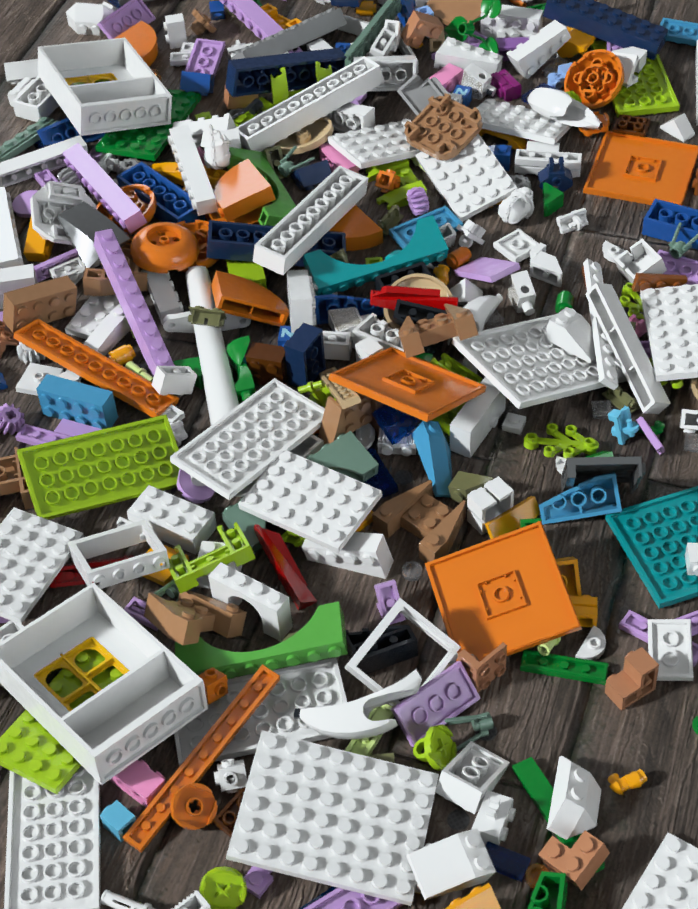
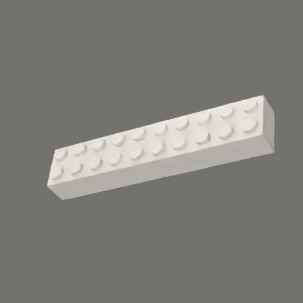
[234,56,385,152]
[253,166,369,275]

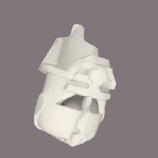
[200,124,231,170]
[498,187,535,224]

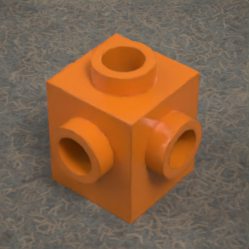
[375,169,401,193]
[198,667,228,705]

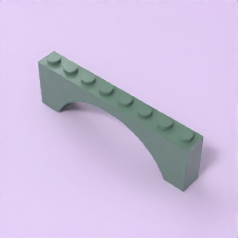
[222,431,379,554]

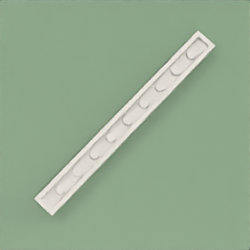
[583,259,619,390]

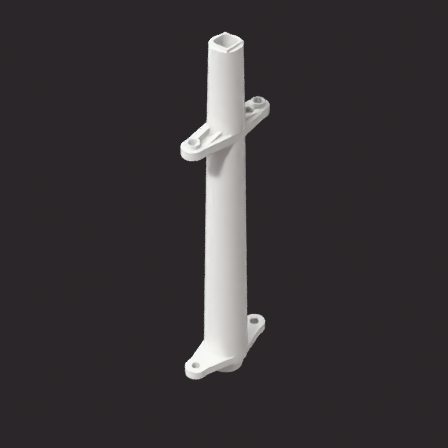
[162,266,261,497]

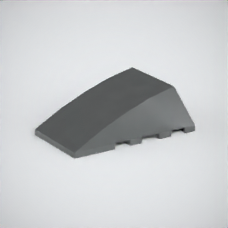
[57,201,134,268]

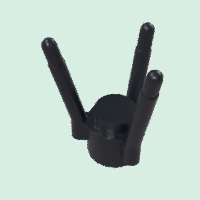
[232,98,264,120]

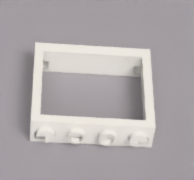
[68,520,170,589]
[344,598,461,707]

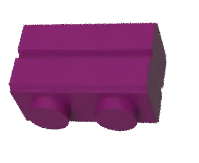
[490,69,522,102]

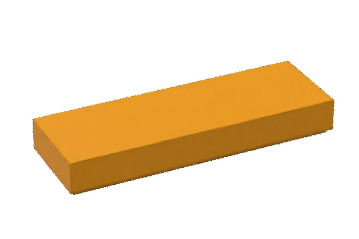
[485,496,541,539]

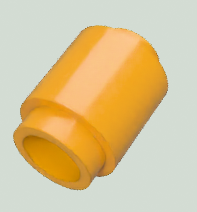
[356,1,377,16]
[108,344,136,366]

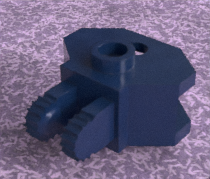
[538,157,573,192]

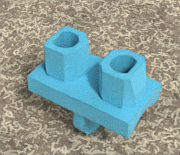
[608,406,639,445]

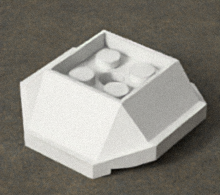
[30,181,97,245]

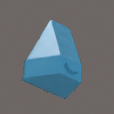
[411,420,452,498]
[539,473,622,525]

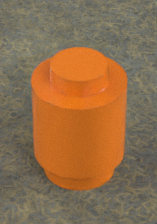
[446,247,471,269]

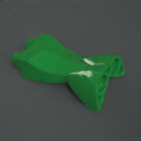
[226,335,256,404]

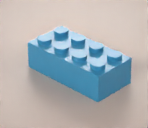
[36,374,118,429]

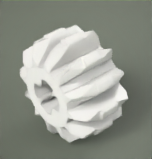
[17,342,45,364]

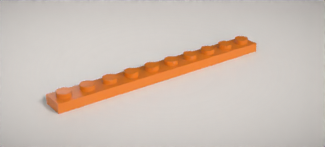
[123,664,280,853]

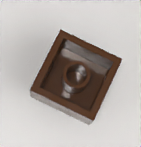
[246,342,288,385]

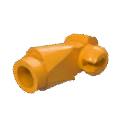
[433,264,450,286]
[608,769,647,795]

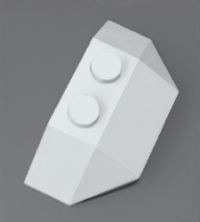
[66,2,114,36]
[547,755,601,840]

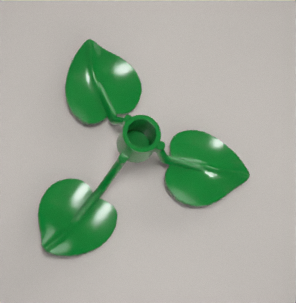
[444,0,502,54]

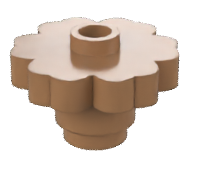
[190,8,217,36]

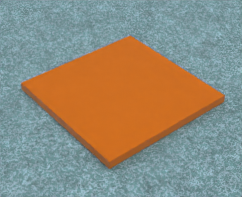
[583,131,698,206]
[328,347,486,422]
[425,521,582,662]

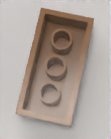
[3,275,77,333]

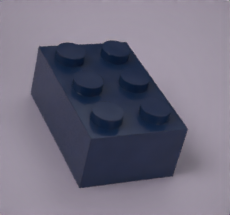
[284,322,326,388]

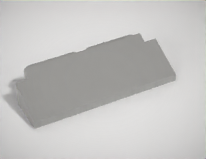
[397,73,454,116]

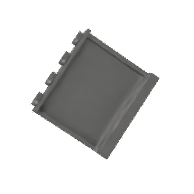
[561,456,646,494]

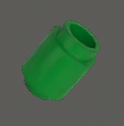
[555,291,574,314]

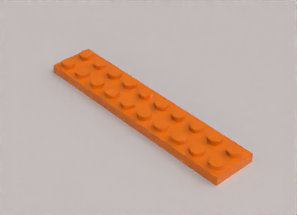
[14,319,179,418]

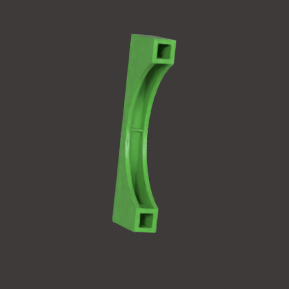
[227,147,296,226]
[175,601,348,679]

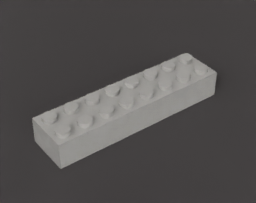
[231,7,347,60]

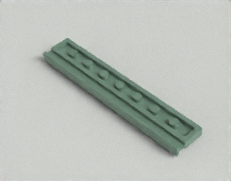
[344,0,402,67]
[0,117,58,162]

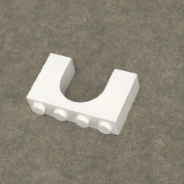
[208,562,293,641]

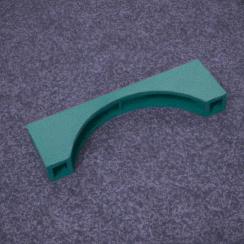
[303,215,449,296]

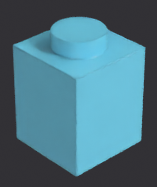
[100,800,136,843]

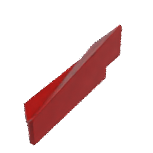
[370,286,458,310]
[254,524,317,611]
[50,555,134,588]

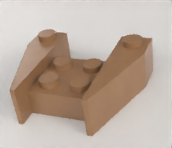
[83,243,148,296]
[398,303,479,358]
[318,392,392,445]
[0,447,34,510]
[372,480,466,563]
[144,590,247,645]

